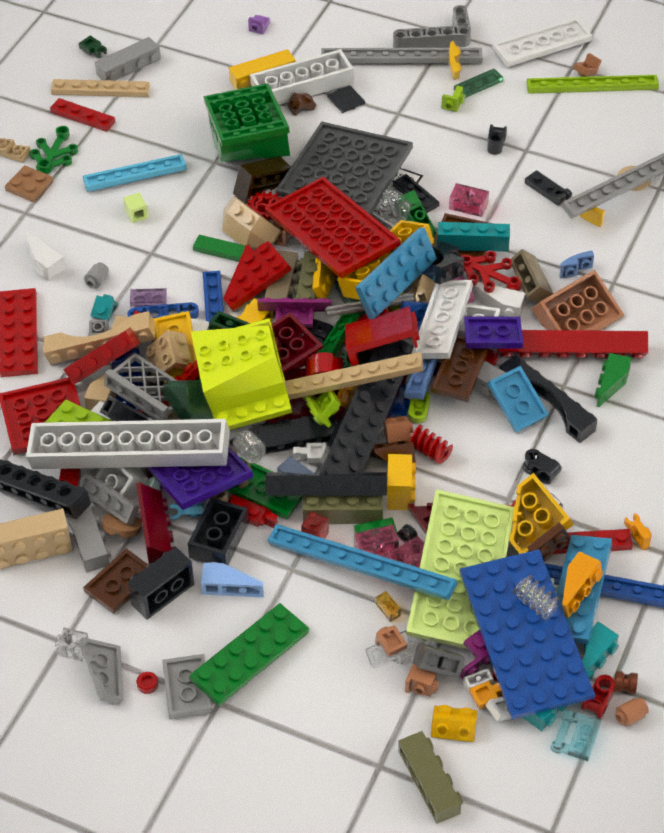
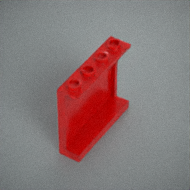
[345,307,420,366]

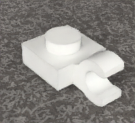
[293,443,326,463]

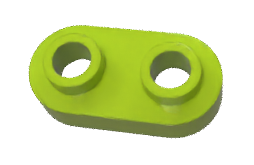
[408,391,431,423]

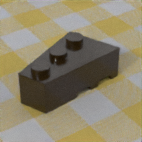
[233,157,291,204]

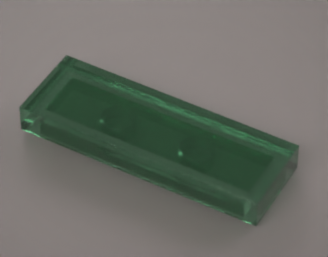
[454,68,503,98]

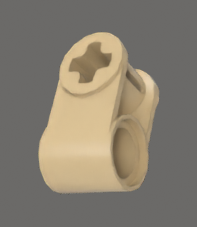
[409,273,436,302]

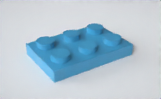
[487,366,549,433]

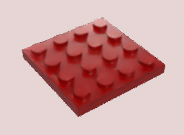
[0,377,81,455]

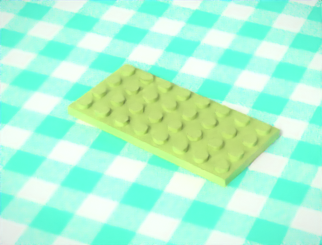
[405,489,514,649]

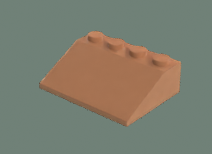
[531,270,624,330]

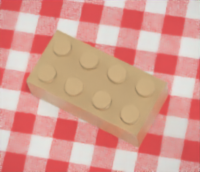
[0,509,73,569]

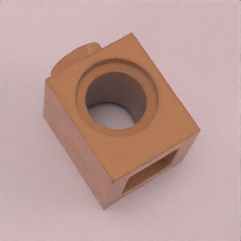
[383,416,413,443]

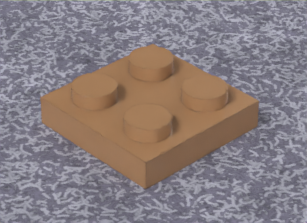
[5,165,53,202]

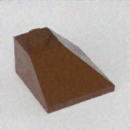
[372,440,416,463]

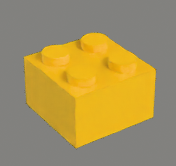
[387,454,416,510]

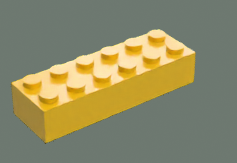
[337,220,434,300]

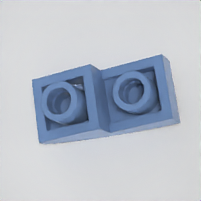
[559,250,594,278]

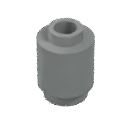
[84,262,109,289]

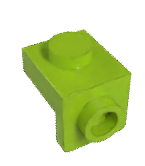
[441,86,465,112]

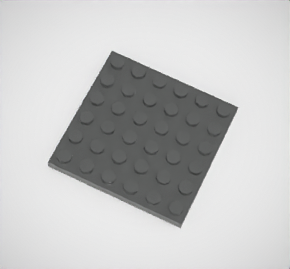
[276,121,413,215]

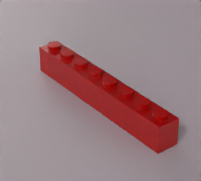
[497,330,648,359]

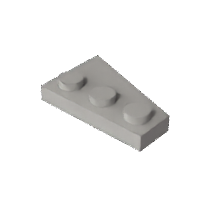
[79,637,123,705]

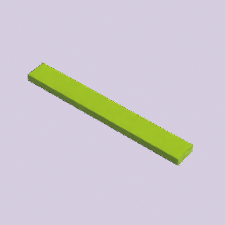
[526,75,659,94]

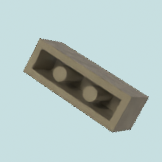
[511,249,554,304]

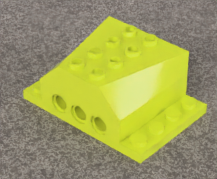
[191,318,292,430]

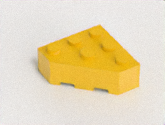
[509,473,574,554]

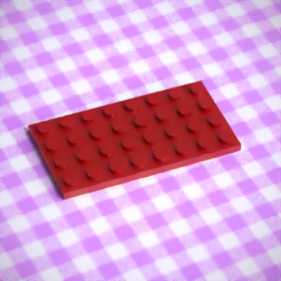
[265,177,401,278]

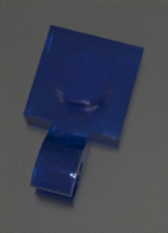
[387,385,410,418]

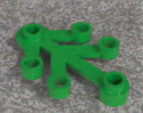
[30,126,78,174]

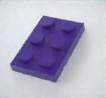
[464,316,523,349]

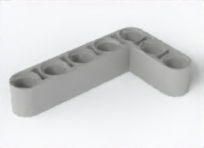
[393,5,471,48]

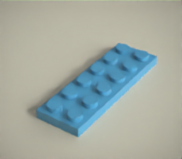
[355,228,437,319]
[556,535,612,644]

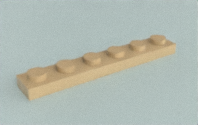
[51,79,150,97]

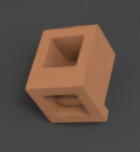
[405,664,439,697]

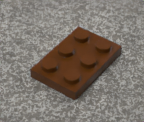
[83,548,149,614]

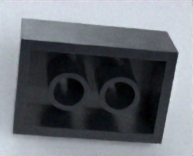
[187,497,249,565]
[127,546,194,620]

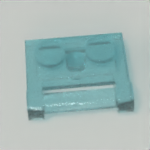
[550,710,601,761]

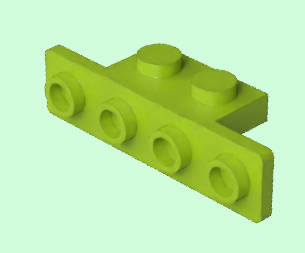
[303,391,341,428]

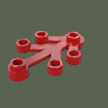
[460,251,521,293]

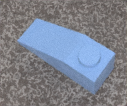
[201,562,264,597]

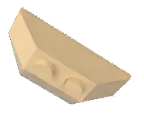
[222,195,282,249]

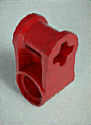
[581,674,615,719]

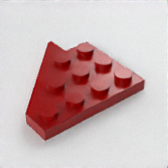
[223,241,292,311]

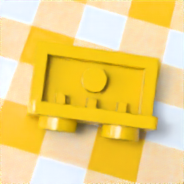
[431,705,478,742]

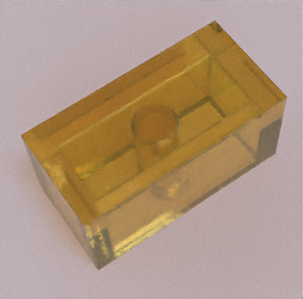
[375,591,401,622]

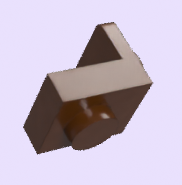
[287,93,317,115]

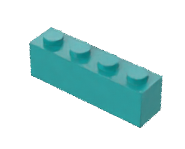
[437,222,510,252]

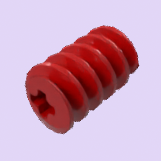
[410,425,453,464]

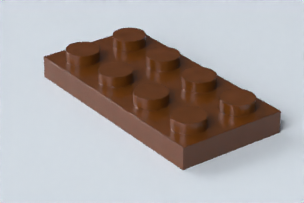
[431,335,489,402]

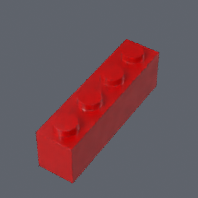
[64,327,140,385]

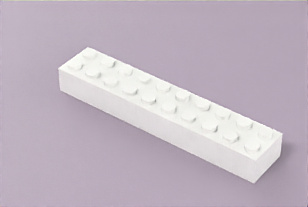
[26,419,230,469]

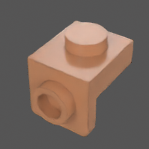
[573,53,602,77]

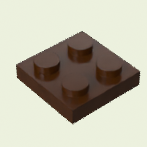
[527,522,571,562]

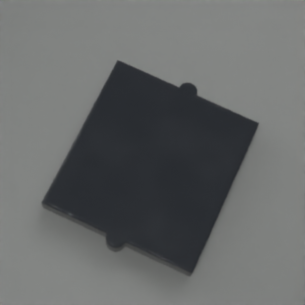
[327,85,365,113]

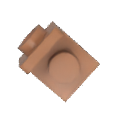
[375,625,407,657]

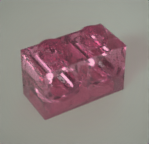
[385,536,424,568]

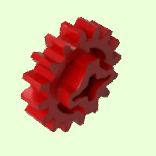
[247,191,282,221]

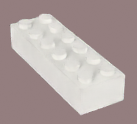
[250,49,354,105]

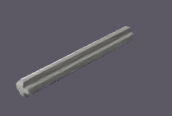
[325,293,414,317]

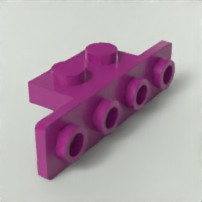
[257,297,332,328]
[460,630,491,679]

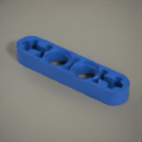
[127,302,199,319]

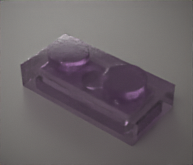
[130,288,167,307]

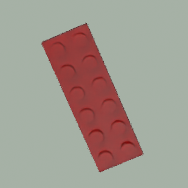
[0,288,38,377]

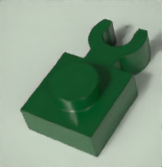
[79,35,107,58]

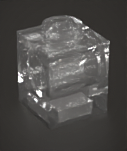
[55,627,89,662]

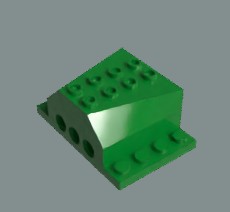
[203,83,290,162]

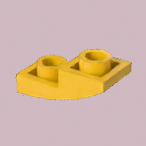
[449,41,462,80]
[575,195,605,227]

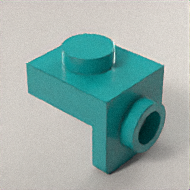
[90,294,118,321]

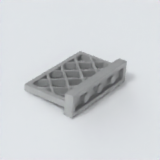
[104,353,193,420]

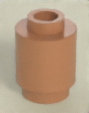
[615,698,649,727]

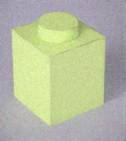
[123,192,148,223]

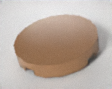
[101,513,142,538]

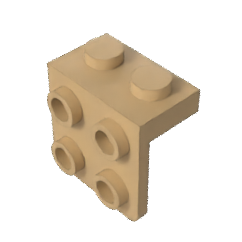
[146,330,192,376]

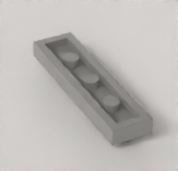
[79,472,139,525]

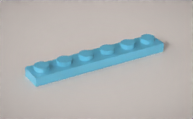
[83,154,187,192]

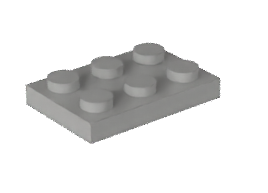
[162,654,212,719]

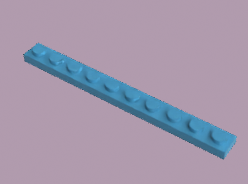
[267,524,457,601]

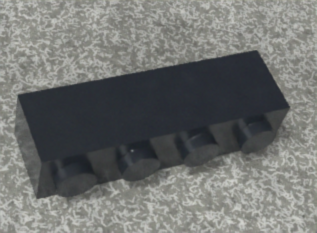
[257,415,336,455]

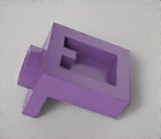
[248,15,270,34]

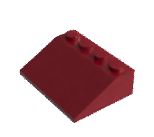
[272,312,324,373]

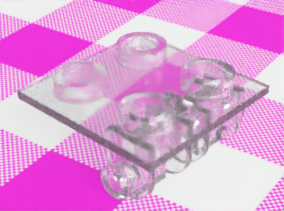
[378,185,412,226]

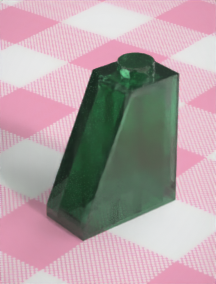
[161,380,212,420]

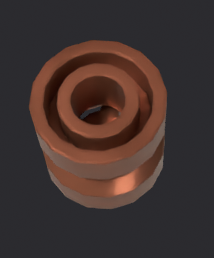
[614,670,638,695]

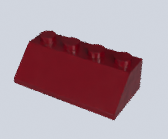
[136,482,175,564]

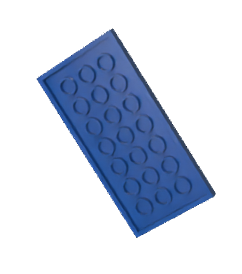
[459,549,595,720]

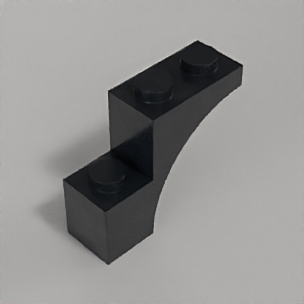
[432,241,464,284]
[100,395,154,421]

